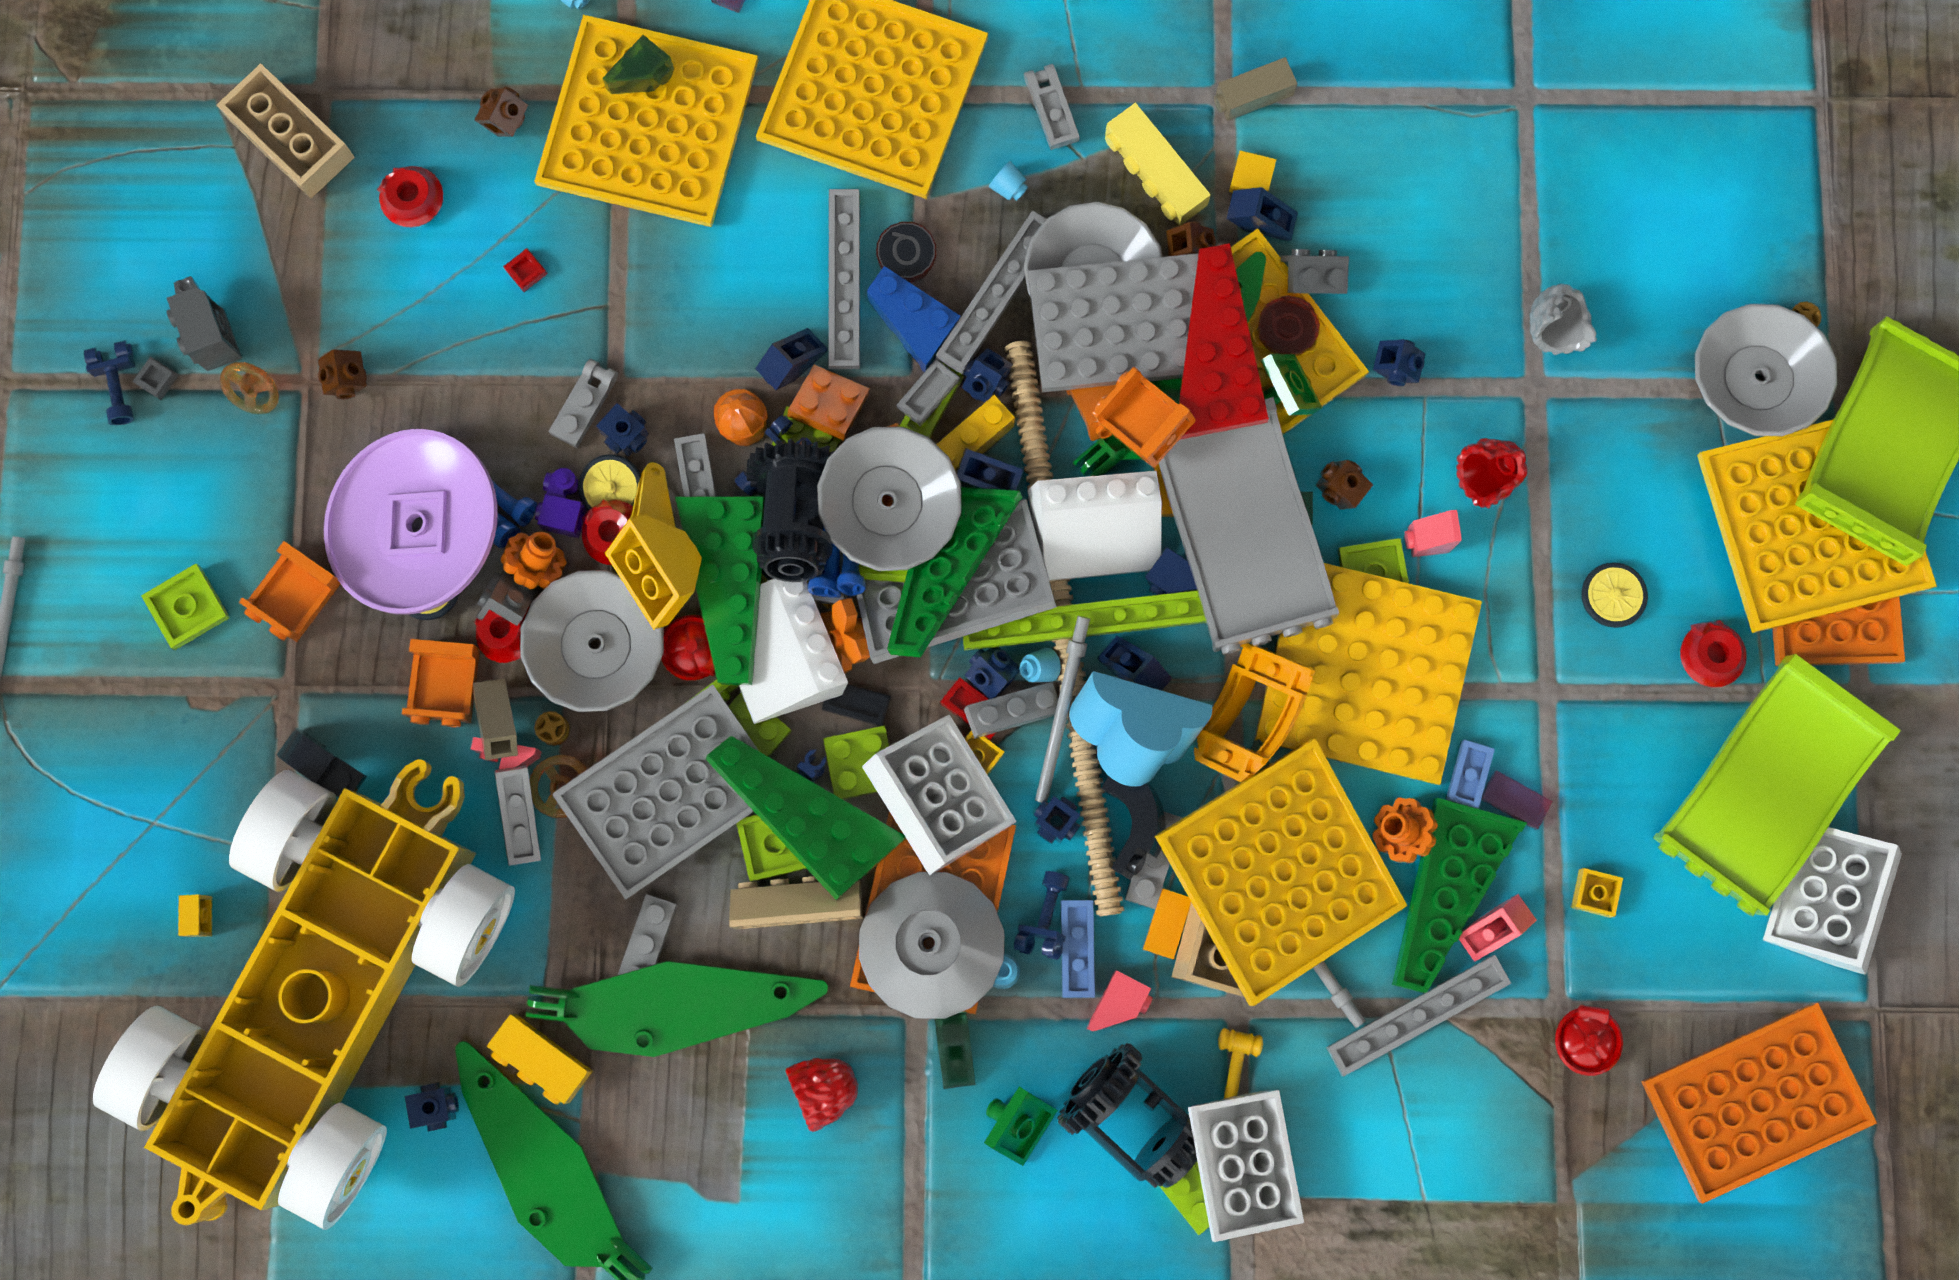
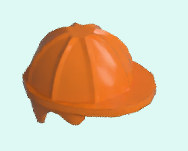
[714,389,768,446]

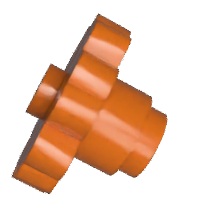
[501,532,567,589]
[1372,798,1438,863]

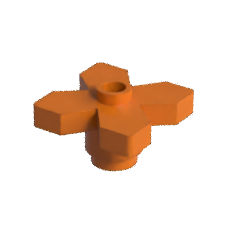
[820,597,870,674]

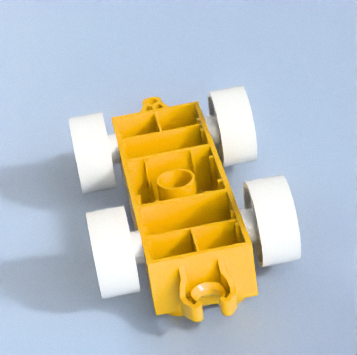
[93,759,515,1230]

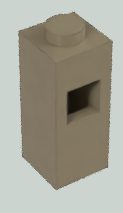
[1214,57,1298,121]
[473,678,518,760]

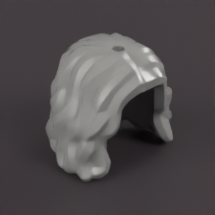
[1530,283,1597,355]

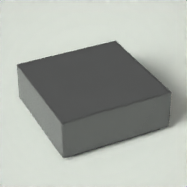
[132,356,179,400]

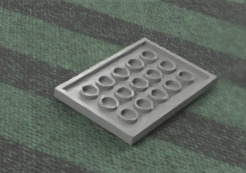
[1028,253,1199,392]
[857,499,1057,664]
[552,684,759,900]

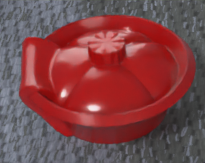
[377,166,443,227]
[582,499,633,565]
[474,607,529,663]
[661,615,716,680]
[1680,620,1747,687]
[1555,1004,1623,1076]

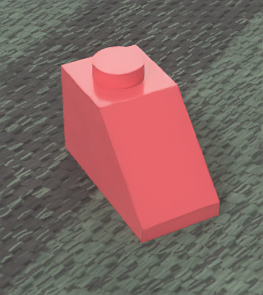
[1404,510,1462,557]
[1459,894,1537,962]
[1086,970,1153,1032]

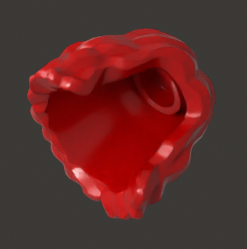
[1456,438,1528,509]
[785,1058,858,1132]

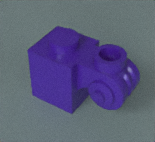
[535,468,587,538]

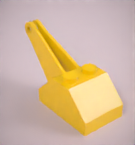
[605,462,702,630]

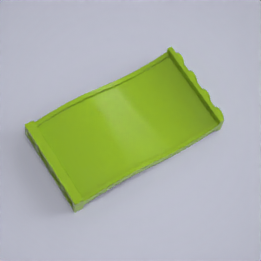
[1795,316,1959,566]
[1653,654,1901,916]

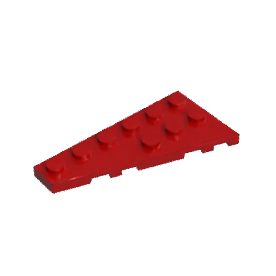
[1179,243,1269,440]

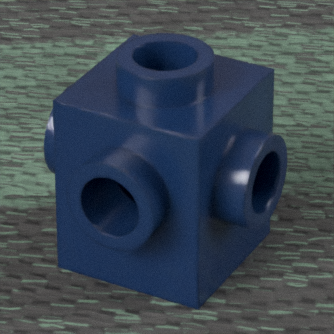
[1373,339,1426,386]
[962,348,1013,403]
[596,403,649,457]
[965,647,1020,699]
[1034,796,1081,844]
[404,1082,459,1132]

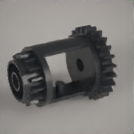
[746,439,835,582]
[1057,1042,1197,1188]

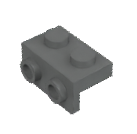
[1281,249,1349,294]
[476,570,539,626]

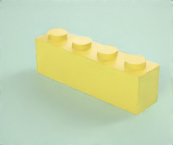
[1105,102,1211,226]

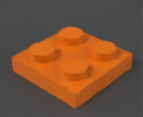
[787,364,870,441]

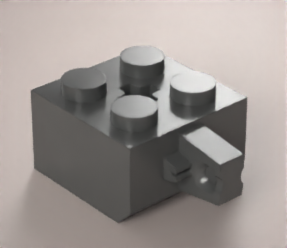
[166,276,242,371]

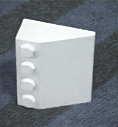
[1027,471,1162,581]
[739,579,848,724]
[862,715,1017,876]
[1763,827,1902,975]
[1188,1090,1304,1242]

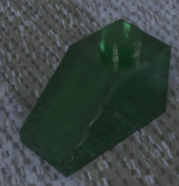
[602,35,674,94]
[935,1012,976,1089]

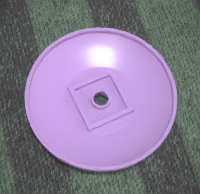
[324,429,498,615]

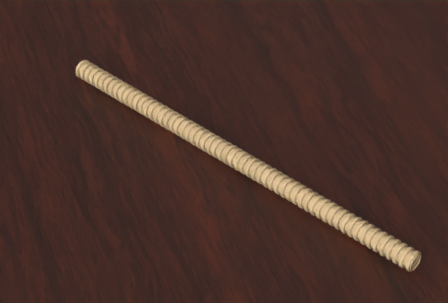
[1005,341,1124,917]

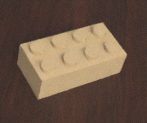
[217,63,355,198]

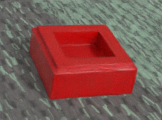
[503,248,548,292]

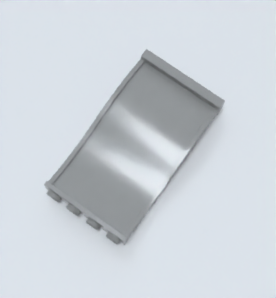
[1159,397,1339,655]

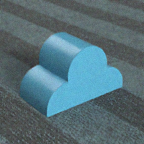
[1069,671,1212,786]

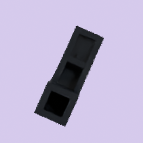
[277,728,367,798]
[1101,776,1166,880]

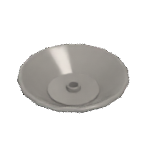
[1024,202,1162,297]
[1695,304,1838,437]
[817,427,962,571]
[520,570,664,712]
[859,872,1004,1019]

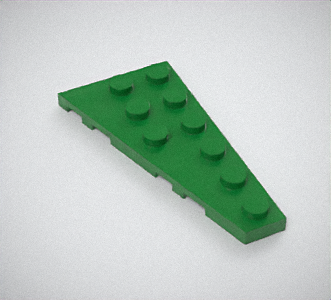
[887,487,1022,657]
[675,497,765,685]
[706,736,906,900]
[1392,798,1527,993]

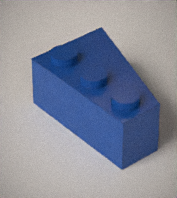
[867,266,961,372]

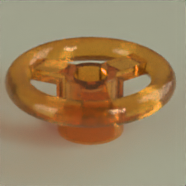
[220,362,279,414]
[529,755,588,818]

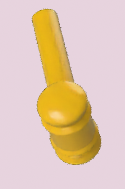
[1218,1028,1263,1099]

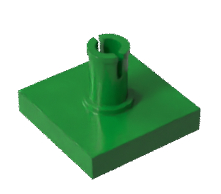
[1260,354,1323,415]
[984,1086,1058,1166]

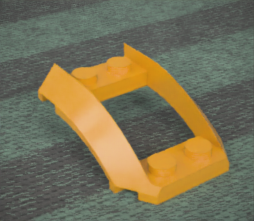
[1194,643,1315,782]

